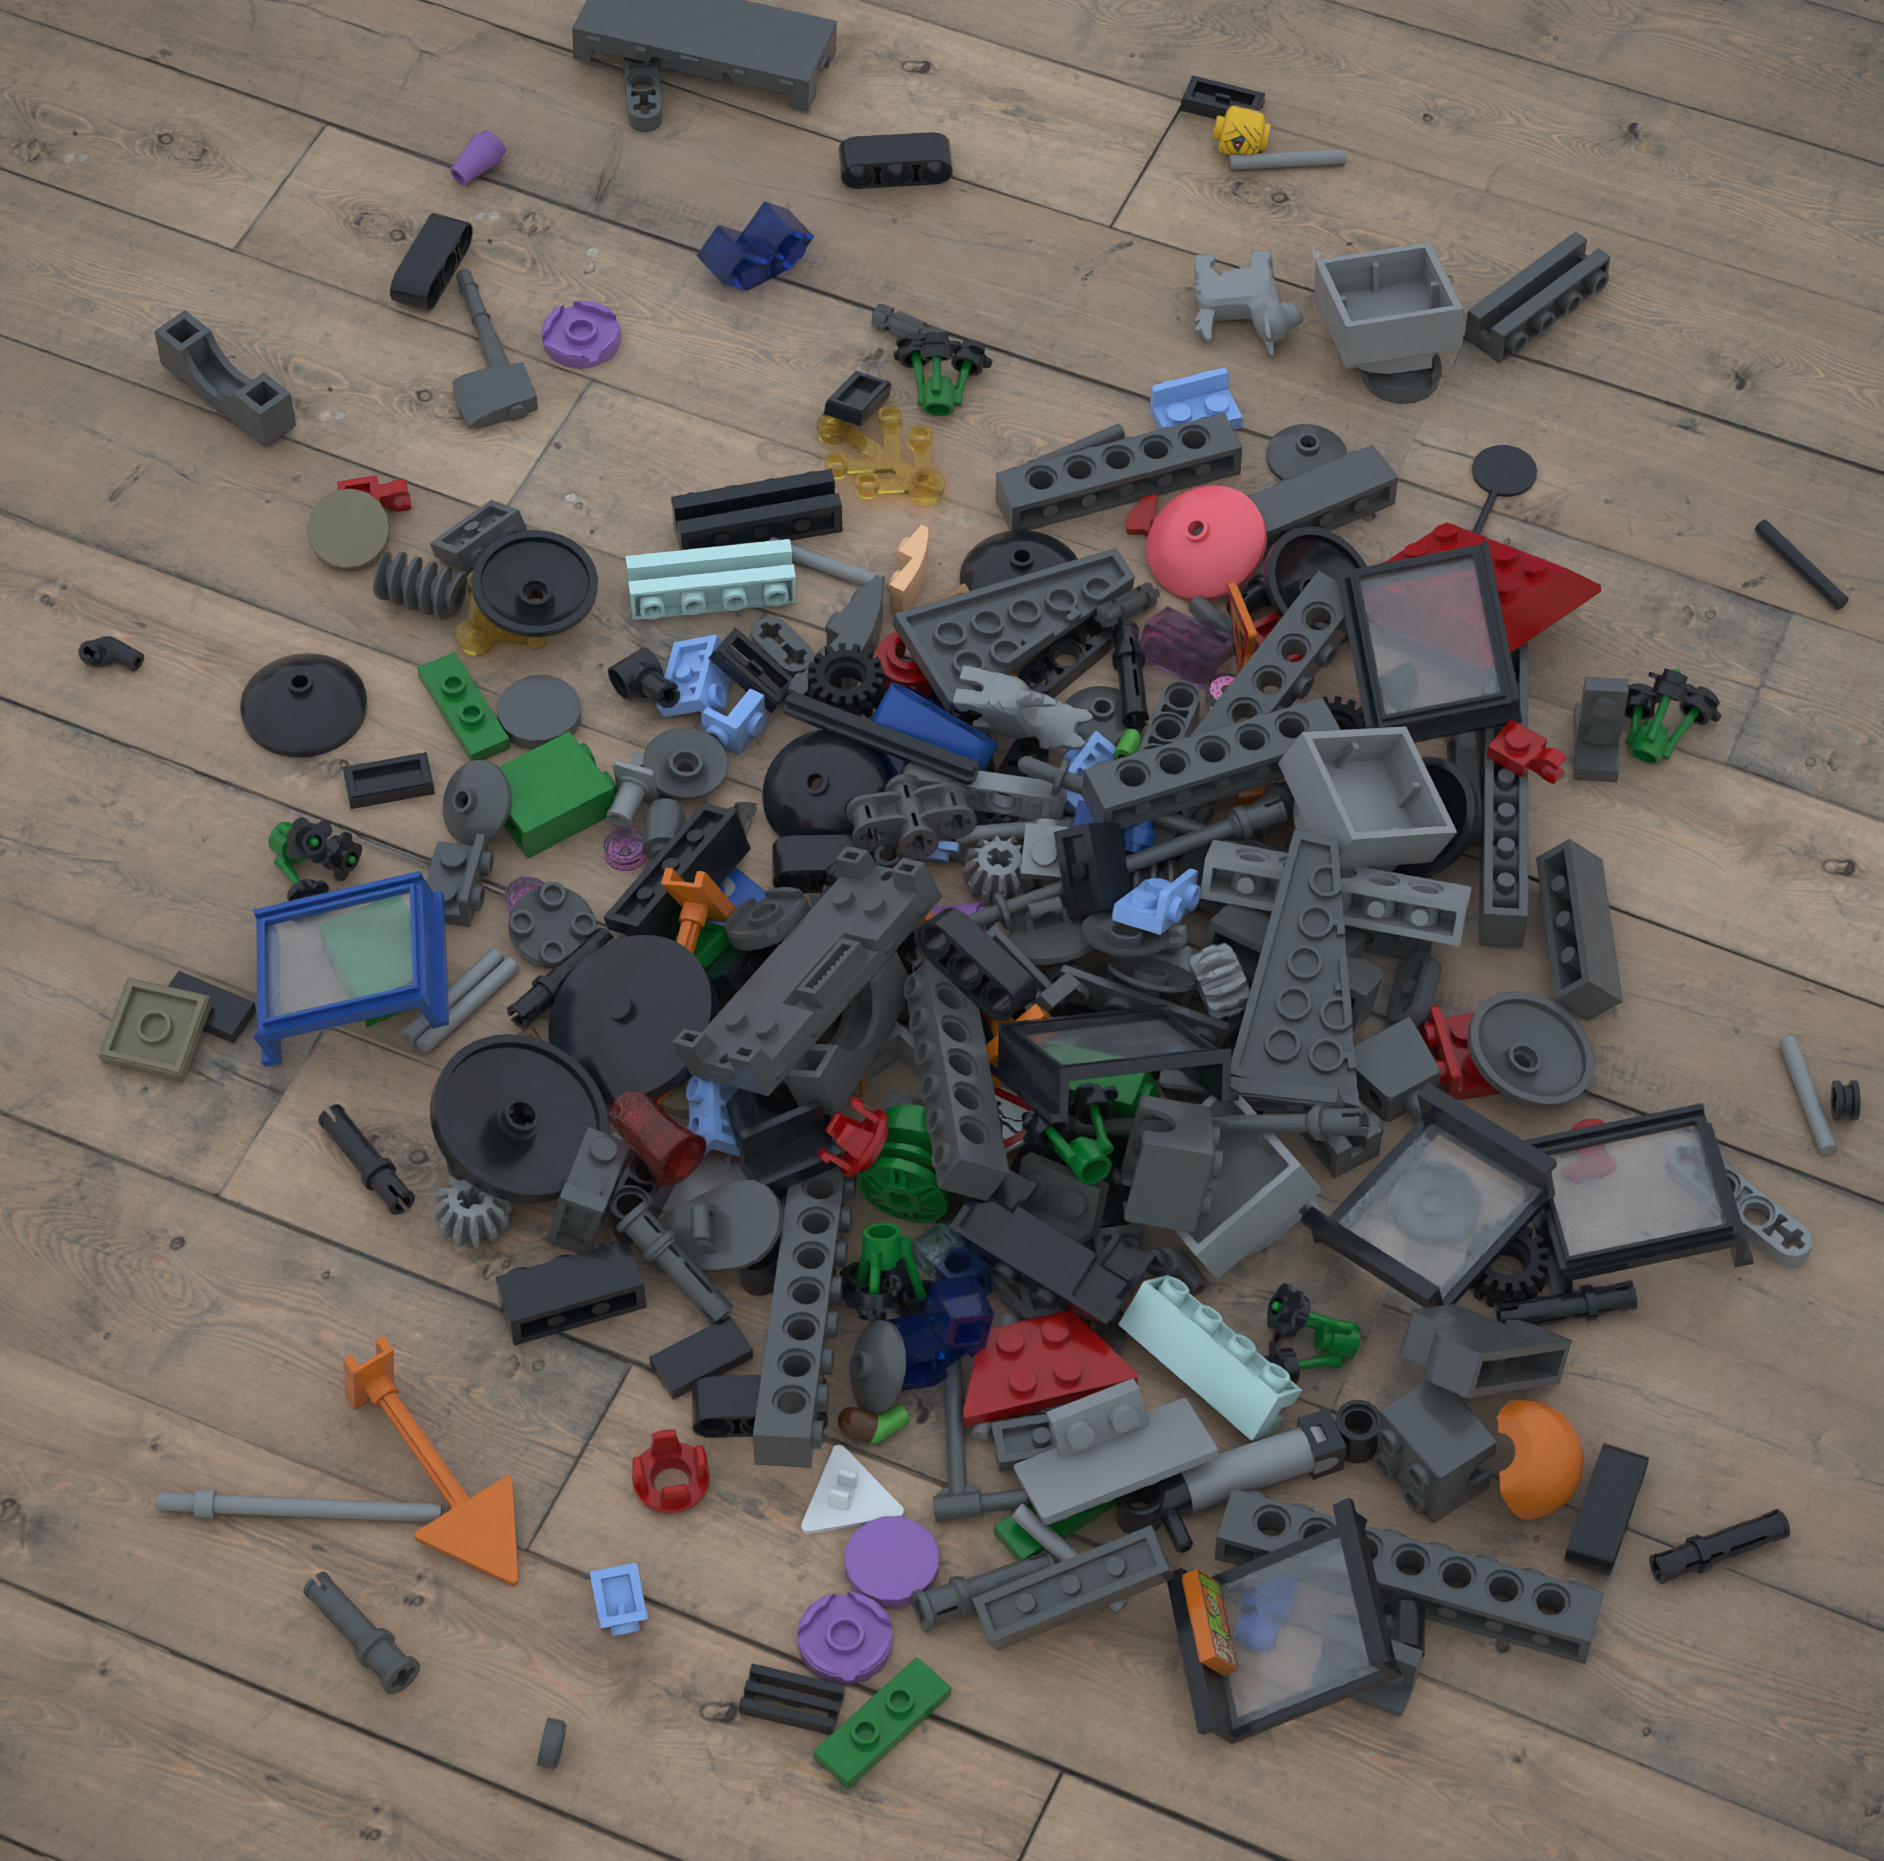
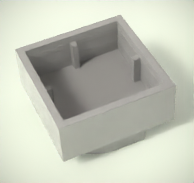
[1314,242,1464,374]
[1278,726,1457,872]
[1175,1085,1322,1280]

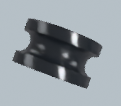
[1830,1080,1861,1121]

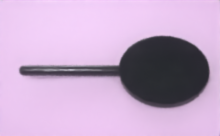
[1472,445,1537,535]

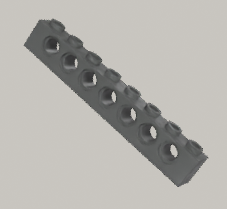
[1152,570,1348,870]
[1479,643,1528,947]
[753,1153,856,1468]
[1214,1488,1604,1664]

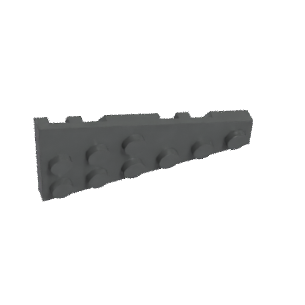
[893,548,1135,713]
[1231,829,1360,1108]

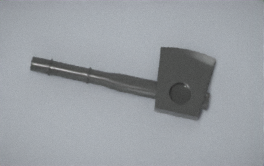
[453,269,538,427]

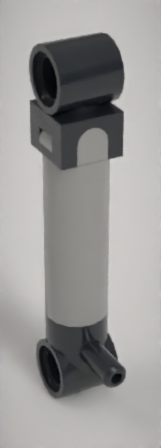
[1116,1399,1382,1553]

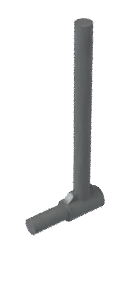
[933,1305,1030,1522]

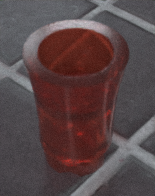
[608,1089,706,1186]

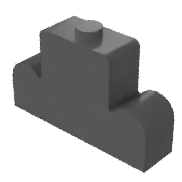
[1202,904,1383,1032]
[1400,1304,1572,1399]

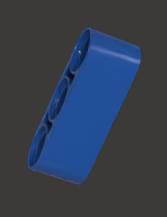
[871,683,998,771]

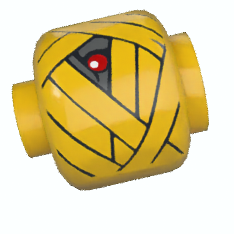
[1212,106,1271,156]

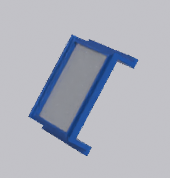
[253,871,449,1067]

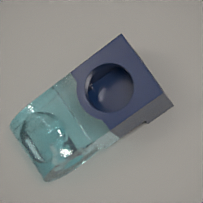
[911,1223,992,1314]

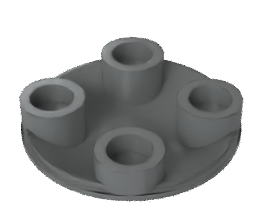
[508,882,597,968]

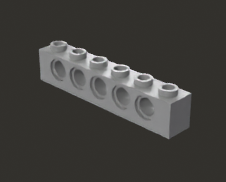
[1200,840,1472,946]

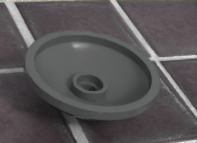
[1467,991,1594,1109]

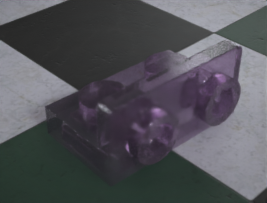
[1139,606,1235,690]

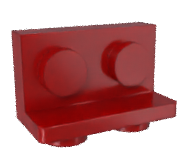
[1422,1005,1500,1100]

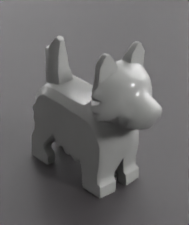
[1194,251,1303,357]
[953,665,1093,750]

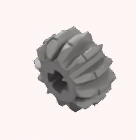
[963,833,1034,906]
[1189,943,1250,1019]
[433,1176,512,1249]

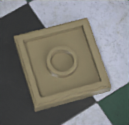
[98,977,213,1081]

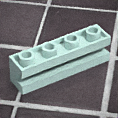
[625,539,797,621]
[1118,1275,1302,1441]

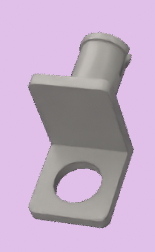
[606,752,662,828]

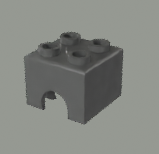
[1121,1095,1223,1232]
[1374,1381,1498,1523]

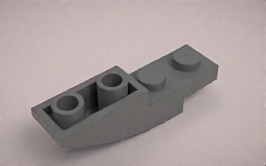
[788,575,883,697]

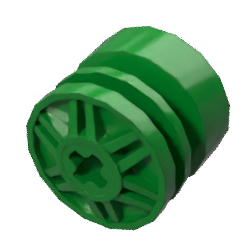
[857,1104,954,1223]

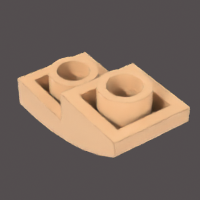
[887,524,928,613]

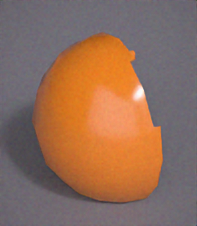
[1495,1399,1585,1521]

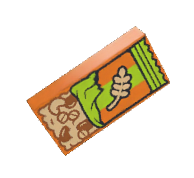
[1182,1569,1238,1676]

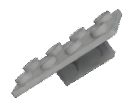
[1013,1378,1219,1525]

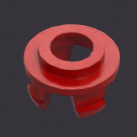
[876,631,934,698]
[818,1097,889,1178]
[632,1429,710,1513]

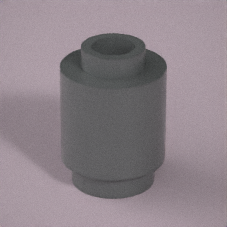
[642,798,687,860]

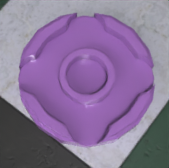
[542,301,621,369]
[845,1516,939,1608]
[797,1592,893,1685]

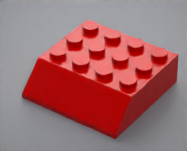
[1362,522,1602,670]

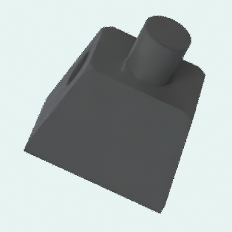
[1354,1017,1441,1122]

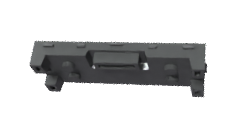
[572,0,837,112]
[672,846,943,1096]

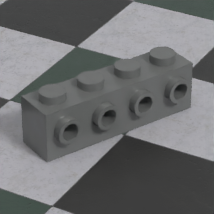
[1536,839,1623,1020]

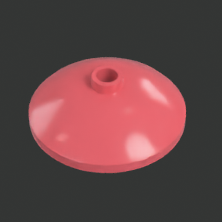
[1146,485,1267,601]

